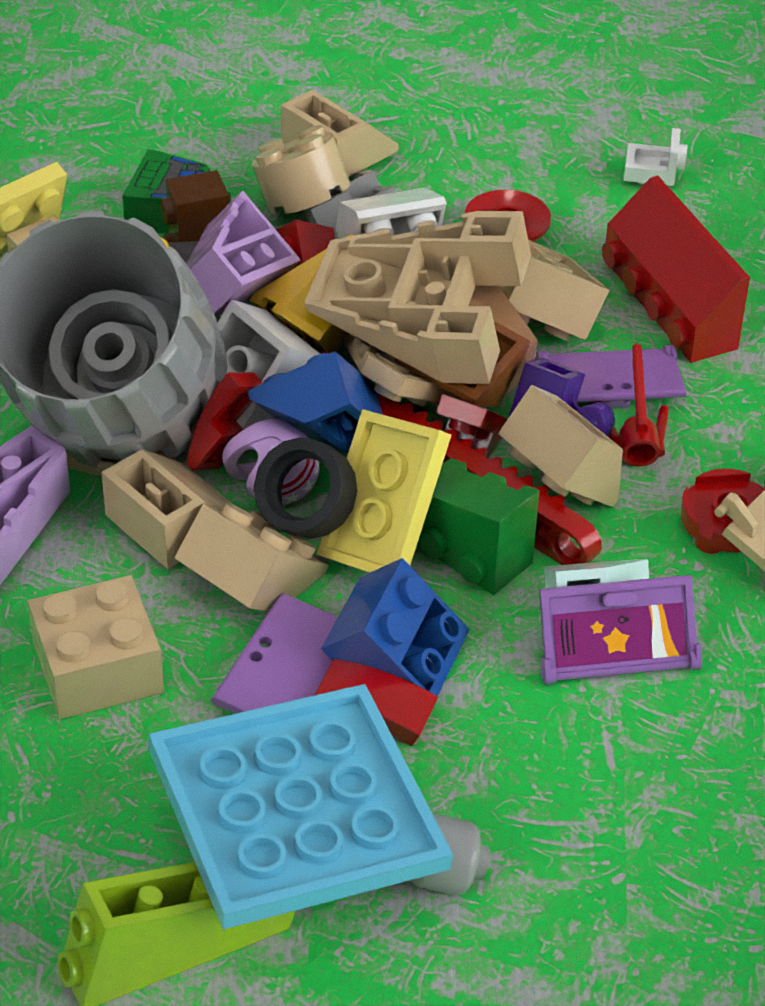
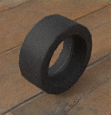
[254,437,357,539]

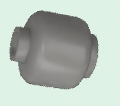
[410,813,490,895]

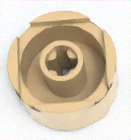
[252,125,350,215]

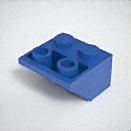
[247,351,383,454]
[321,558,470,696]

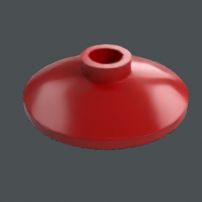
[464,189,551,242]

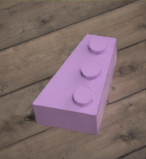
[187,190,301,317]
[0,426,71,585]

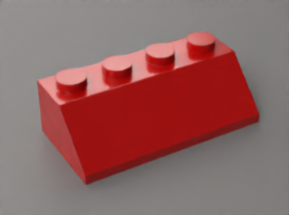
[602,176,750,363]

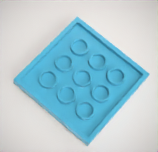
[148,684,453,930]

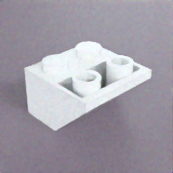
[336,187,447,239]

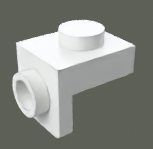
[624,128,688,186]

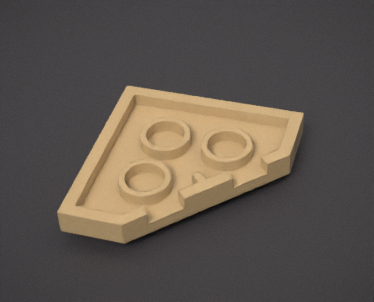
[342,332,468,407]

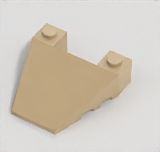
[304,211,531,384]

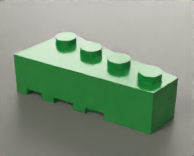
[417,458,539,595]

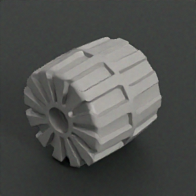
[0,211,228,468]

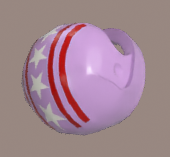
[222,418,319,506]

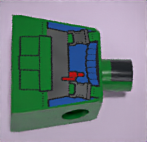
[122,149,231,234]

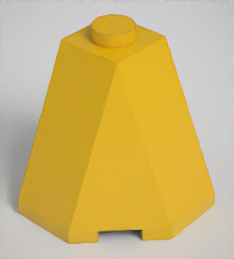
[249,234,353,354]

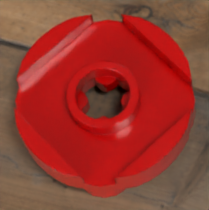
[680,469,765,554]

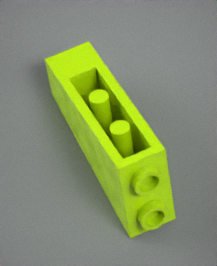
[58,862,295,1006]

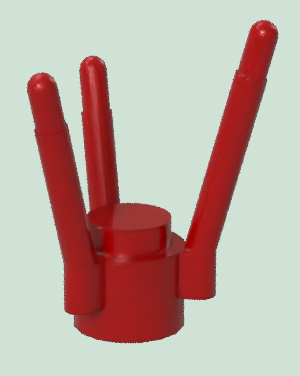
[591,343,669,467]

